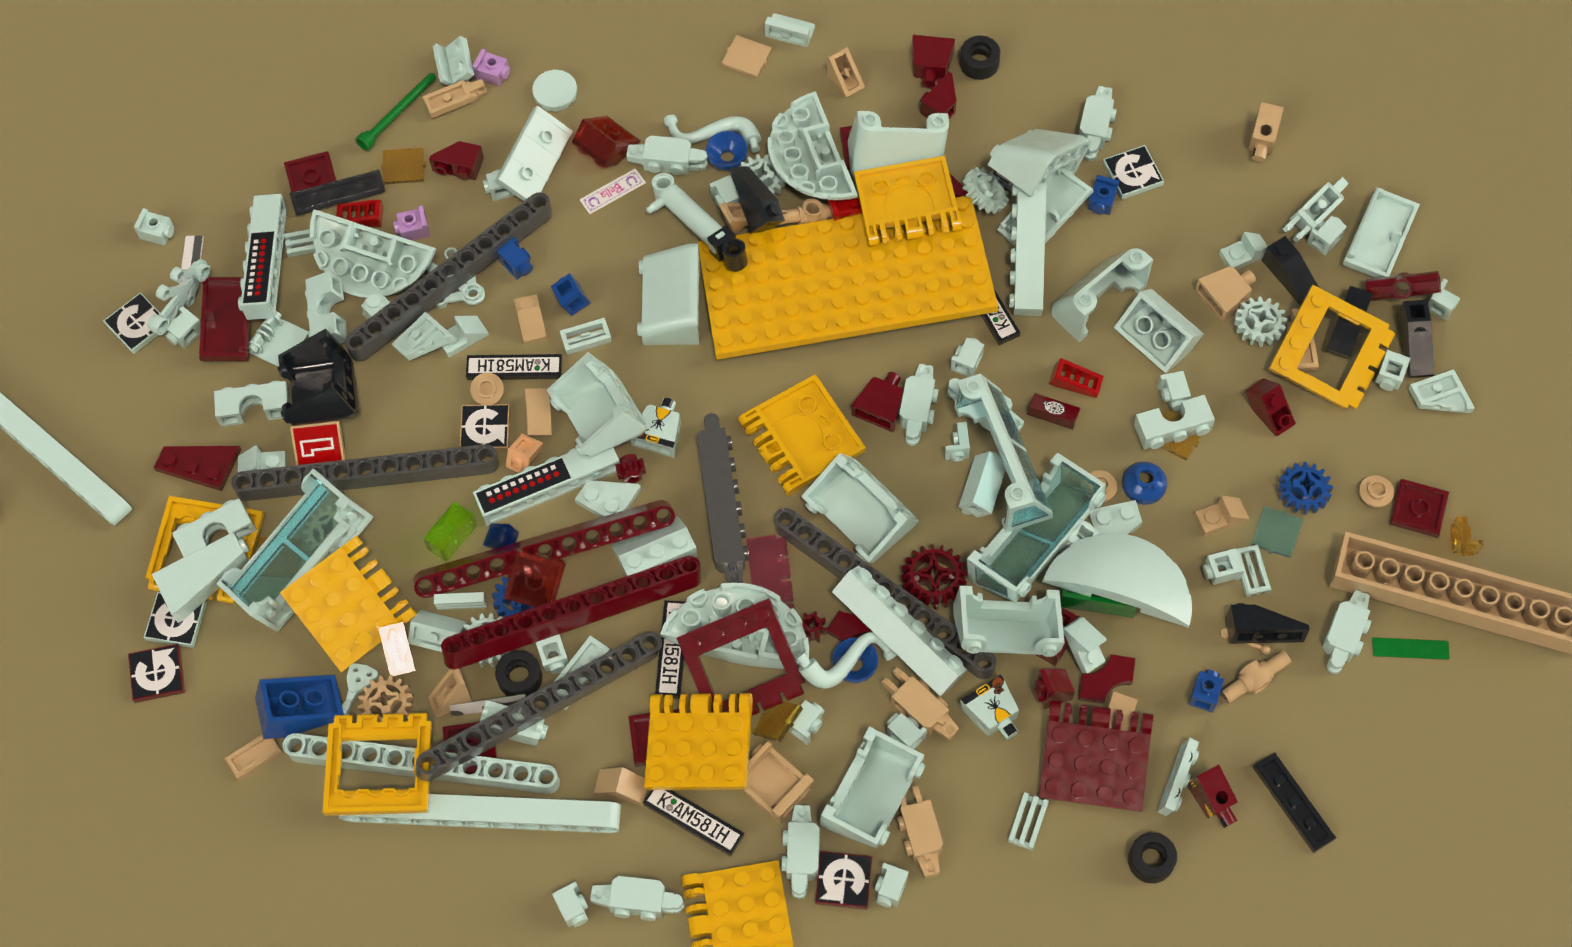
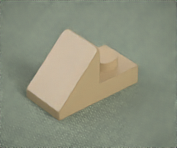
[720,203,748,235]
[514,294,547,344]
[1194,496,1249,536]

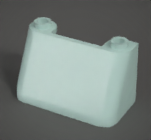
[848,111,949,177]
[988,129,1091,196]
[637,243,700,345]
[1051,248,1153,342]
[547,352,649,457]
[801,453,919,564]
[953,586,1065,657]
[820,726,926,849]

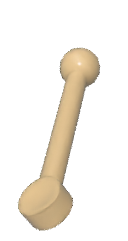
[1220,628,1271,655]

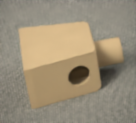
[1248,102,1284,162]
[1195,266,1256,323]

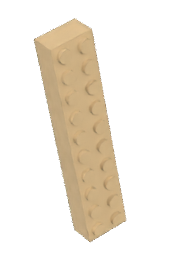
[1329,532,1572,655]

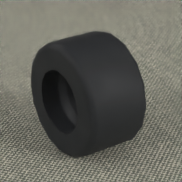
[959,35,1001,80]
[495,650,542,697]
[1128,832,1177,884]

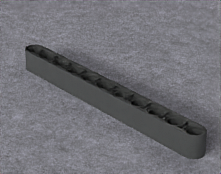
[345,192,552,361]
[231,444,499,501]
[775,508,996,679]
[415,631,662,782]

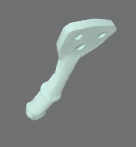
[333,663,379,723]

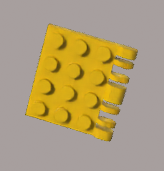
[854,156,962,247]
[738,374,866,496]
[280,535,417,672]
[644,693,753,790]
[681,860,794,947]

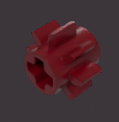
[615,454,646,483]
[802,611,827,643]

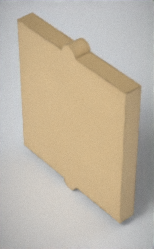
[721,35,772,78]

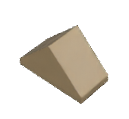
[827,47,865,98]
[428,669,472,717]
[593,767,647,806]

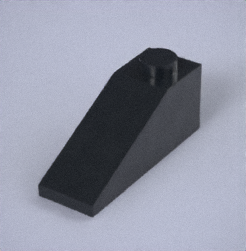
[729,166,785,233]
[1262,236,1319,306]
[1225,603,1310,644]

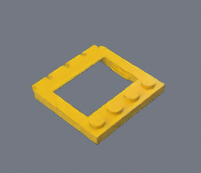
[1268,285,1395,410]
[145,496,265,604]
[322,713,433,816]

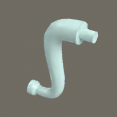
[663,115,762,153]
[796,632,897,689]

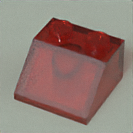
[572,116,640,168]
[503,547,566,607]

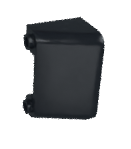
[277,329,359,426]

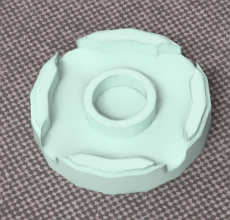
[532,69,578,112]

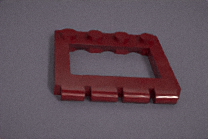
[676,598,805,716]

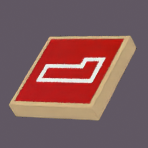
[290,420,346,465]

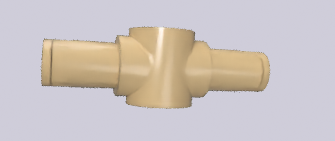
[779,199,833,225]
[1220,650,1291,704]

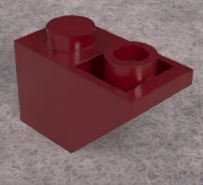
[920,71,957,119]
[429,141,484,181]
[1245,378,1296,436]
[1033,668,1075,710]

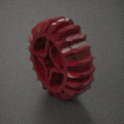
[900,544,968,610]

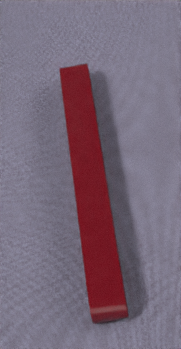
[413,500,675,598]
[441,556,701,669]

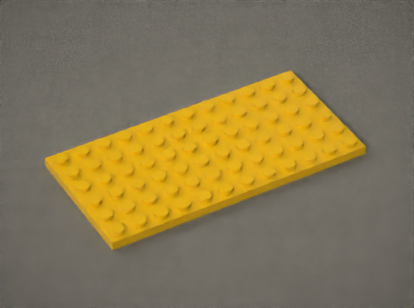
[697,196,998,360]

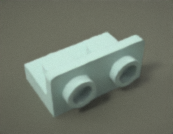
[433,36,474,86]

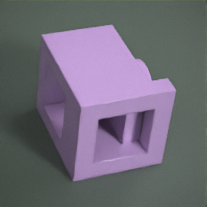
[473,49,510,86]
[393,205,430,240]

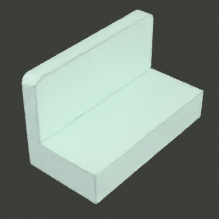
[765,13,815,48]
[408,610,467,652]

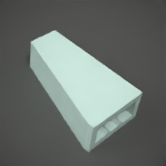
[152,532,249,623]

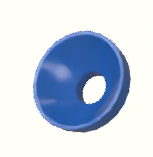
[706,131,748,170]
[1122,462,1167,505]
[832,638,878,683]

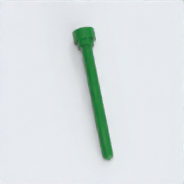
[355,73,436,152]

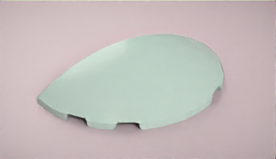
[768,92,858,200]
[310,209,436,298]
[1043,533,1192,628]
[660,583,809,669]

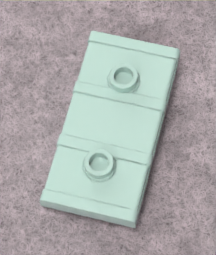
[495,106,573,201]
[997,167,1093,246]
[1343,187,1420,278]

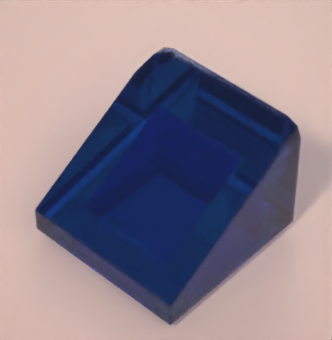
[483,523,519,549]

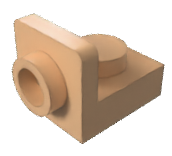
[506,434,543,473]

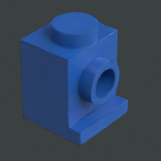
[1088,175,1119,215]
[497,237,533,280]
[551,273,591,316]
[1189,670,1224,713]

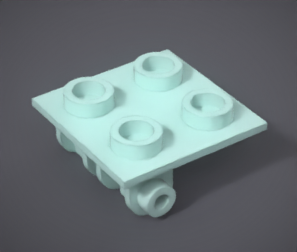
[248,311,309,367]

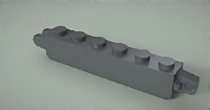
[697,412,749,583]

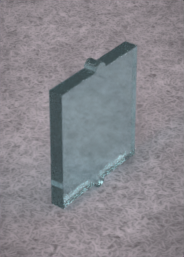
[1251,506,1303,558]

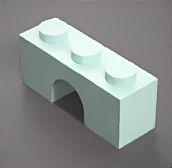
[305,271,347,344]
[214,380,291,427]
[1134,395,1215,450]
[172,498,257,557]

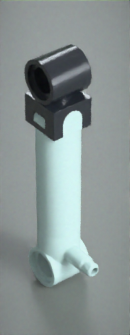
[646,173,748,272]

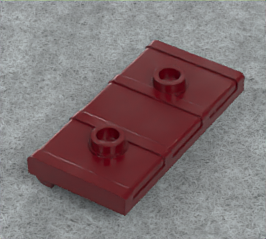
[199,277,250,361]

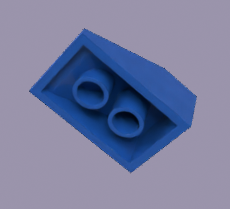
[255,675,344,739]

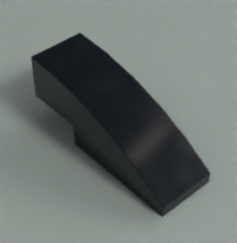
[1326,286,1373,359]

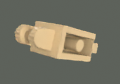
[881,667,959,742]
[896,785,943,878]

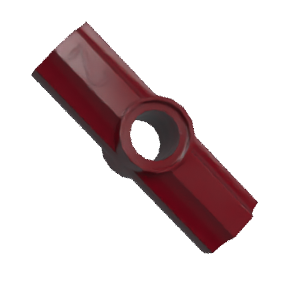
[1365,271,1441,300]

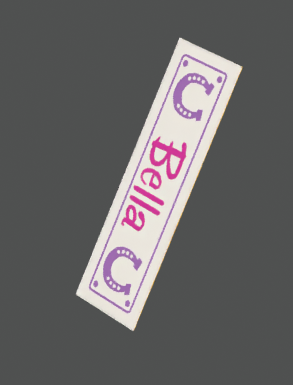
[579,168,646,214]

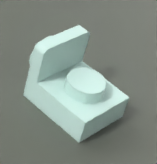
[945,422,970,462]

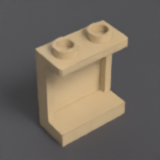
[741,741,814,824]

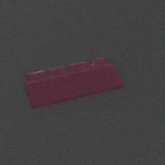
[747,535,795,610]

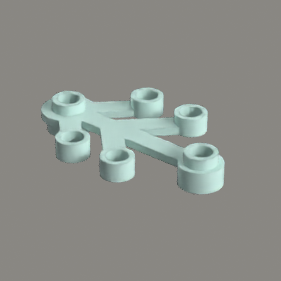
[426,247,485,309]
[147,259,211,336]

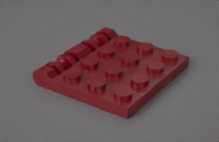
[1038,700,1153,812]

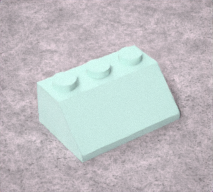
[1114,289,1204,373]
[611,516,698,577]

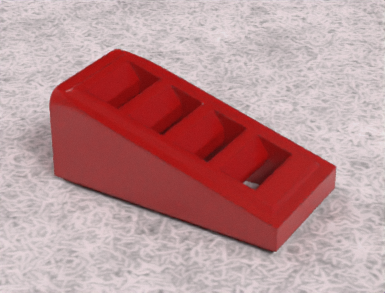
[336,200,384,227]
[1049,358,1104,398]

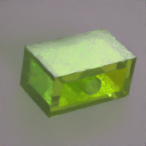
[423,501,477,562]

